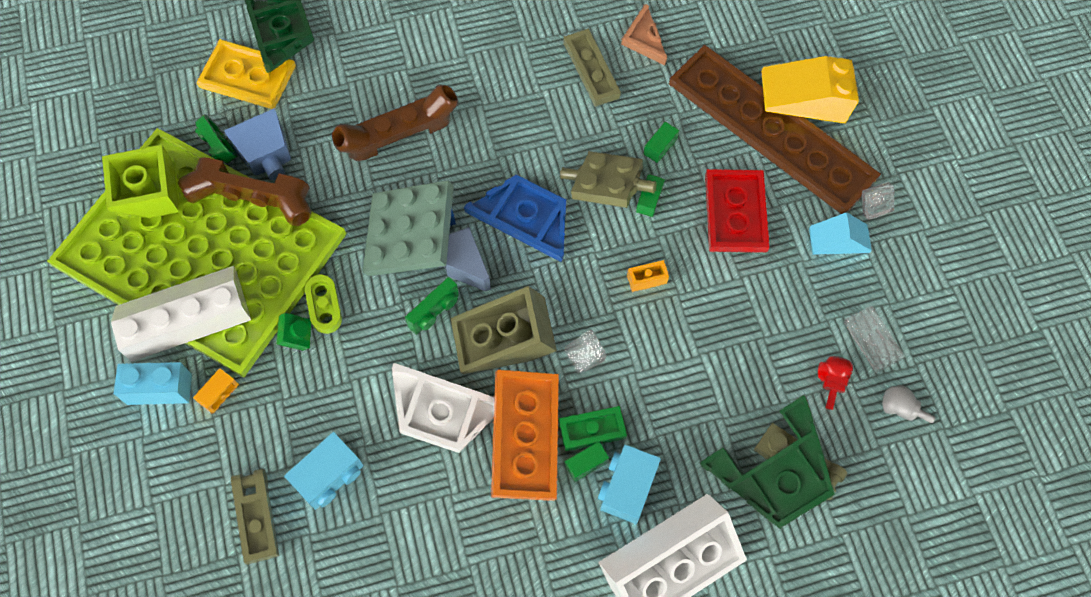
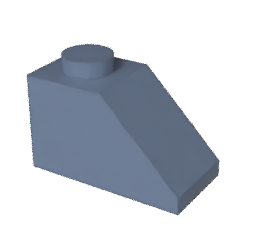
[439,227,491,291]

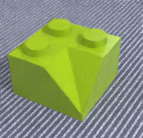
[102,144,179,218]

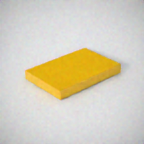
[196,39,296,109]

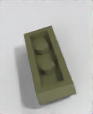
[563,28,621,107]

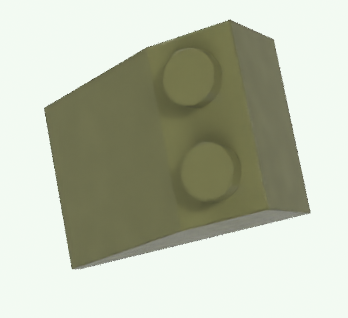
[451,286,557,374]

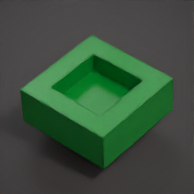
[277,312,311,351]

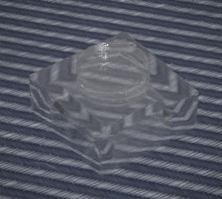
[862,182,894,220]

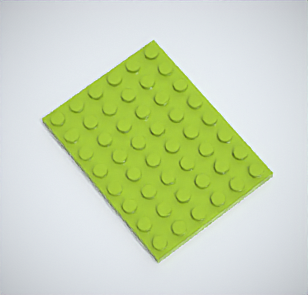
[47,128,347,378]

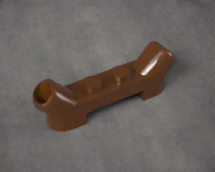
[332,84,458,161]
[178,157,312,226]

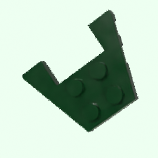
[699,394,835,529]

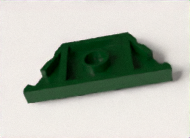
[245,0,315,73]

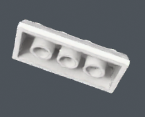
[111,266,251,362]
[598,494,747,597]

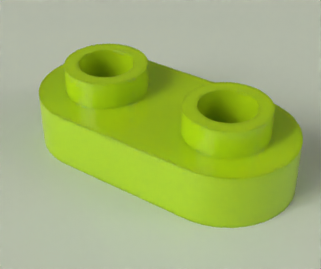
[305,275,342,334]

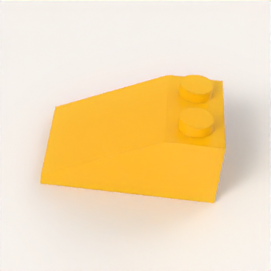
[761,56,859,124]

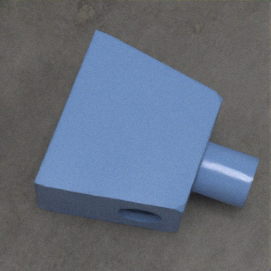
[224,109,291,180]

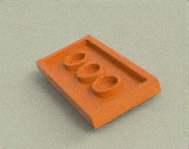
[491,370,559,501]

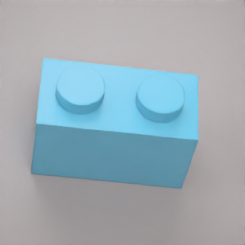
[114,362,192,405]
[284,432,363,510]
[598,444,661,524]

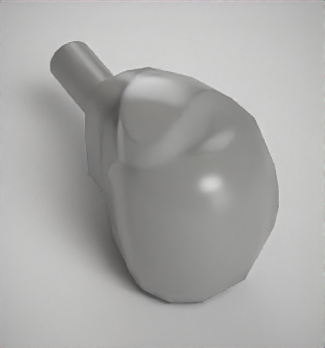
[882,385,935,423]

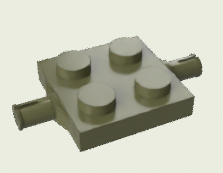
[560,151,656,208]

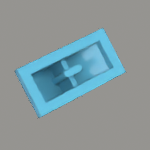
[809,212,872,255]

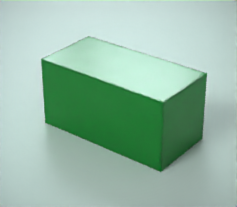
[643,122,679,164]
[636,174,665,217]
[565,442,609,482]

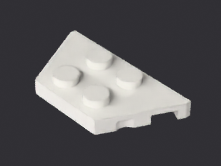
[392,363,495,453]

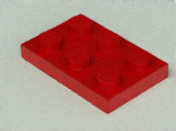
[705,169,770,252]

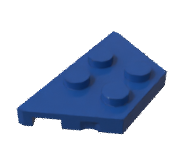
[464,175,566,262]

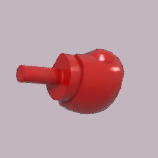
[817,356,853,410]

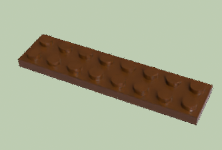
[669,44,881,214]

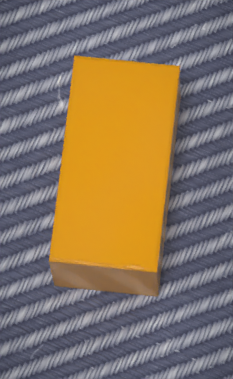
[627,260,669,292]
[193,368,239,414]

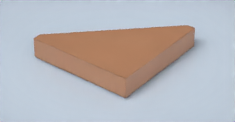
[621,4,668,65]

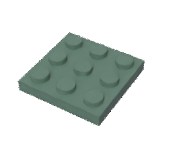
[363,180,454,276]

